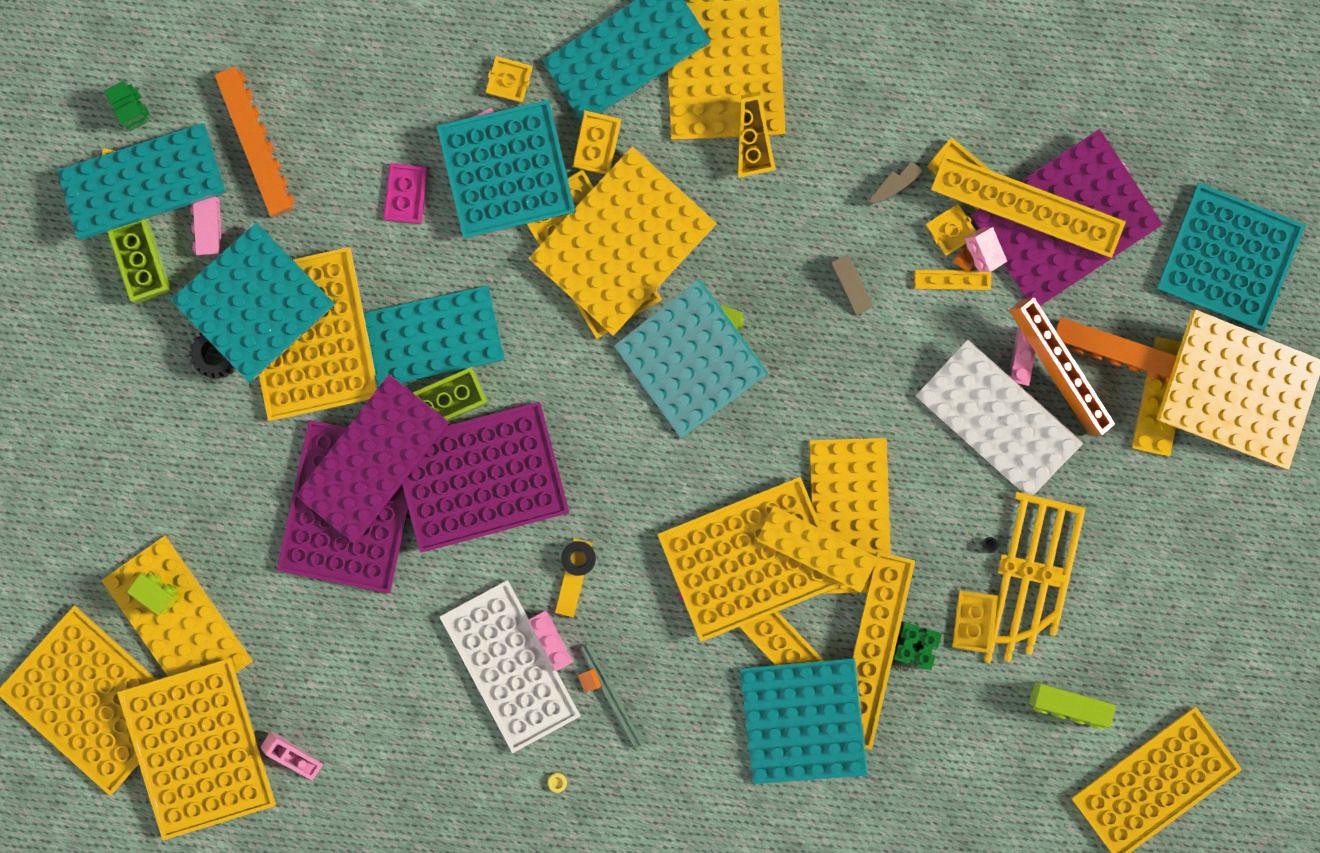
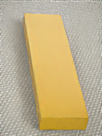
[914,270,991,291]
[555,538,592,618]

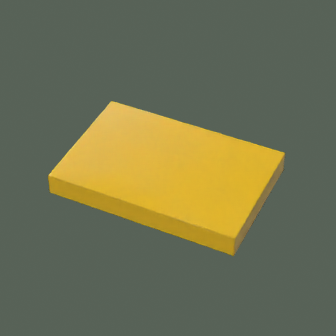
[572,110,622,174]
[952,590,998,653]

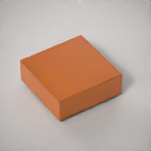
[953,246,974,272]
[578,669,602,693]

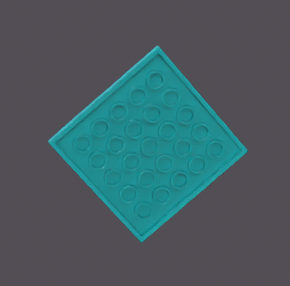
[437,100,575,239]
[1156,183,1306,332]
[171,222,335,383]
[614,279,769,438]
[740,658,868,784]

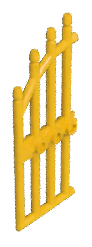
[984,492,1086,663]

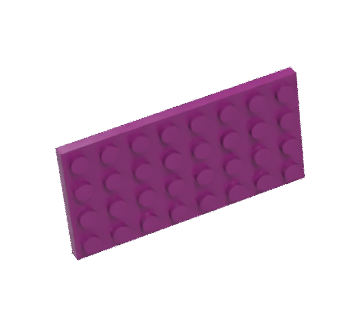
[295,374,450,544]

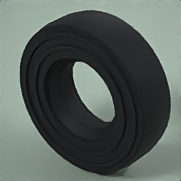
[561,541,596,576]

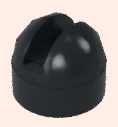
[982,537,998,554]

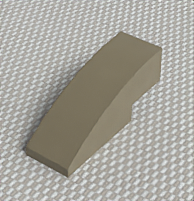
[868,161,923,205]
[830,254,873,315]

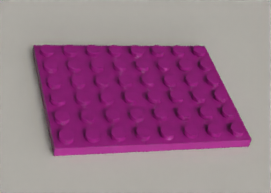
[970,129,1163,306]
[402,402,570,553]
[277,420,408,594]

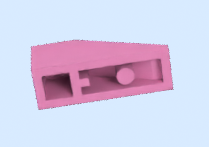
[260,731,323,781]

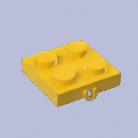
[486,56,533,104]
[925,204,976,256]

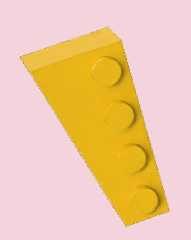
[738,91,776,178]

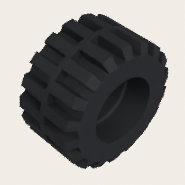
[189,333,234,379]

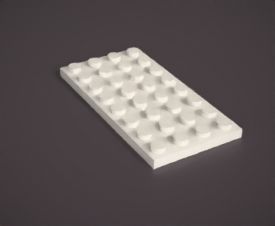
[916,340,1083,495]
[440,580,581,753]

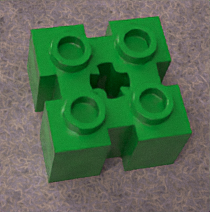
[104,80,150,131]
[893,622,942,670]

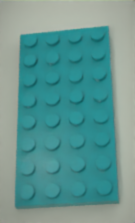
[542,0,711,123]
[57,123,227,241]
[364,286,505,387]

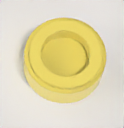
[547,773,567,793]

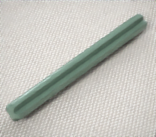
[580,644,643,748]

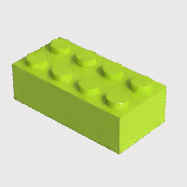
[108,219,172,304]
[413,367,489,421]
[1029,682,1116,730]

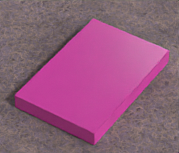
[383,163,428,225]

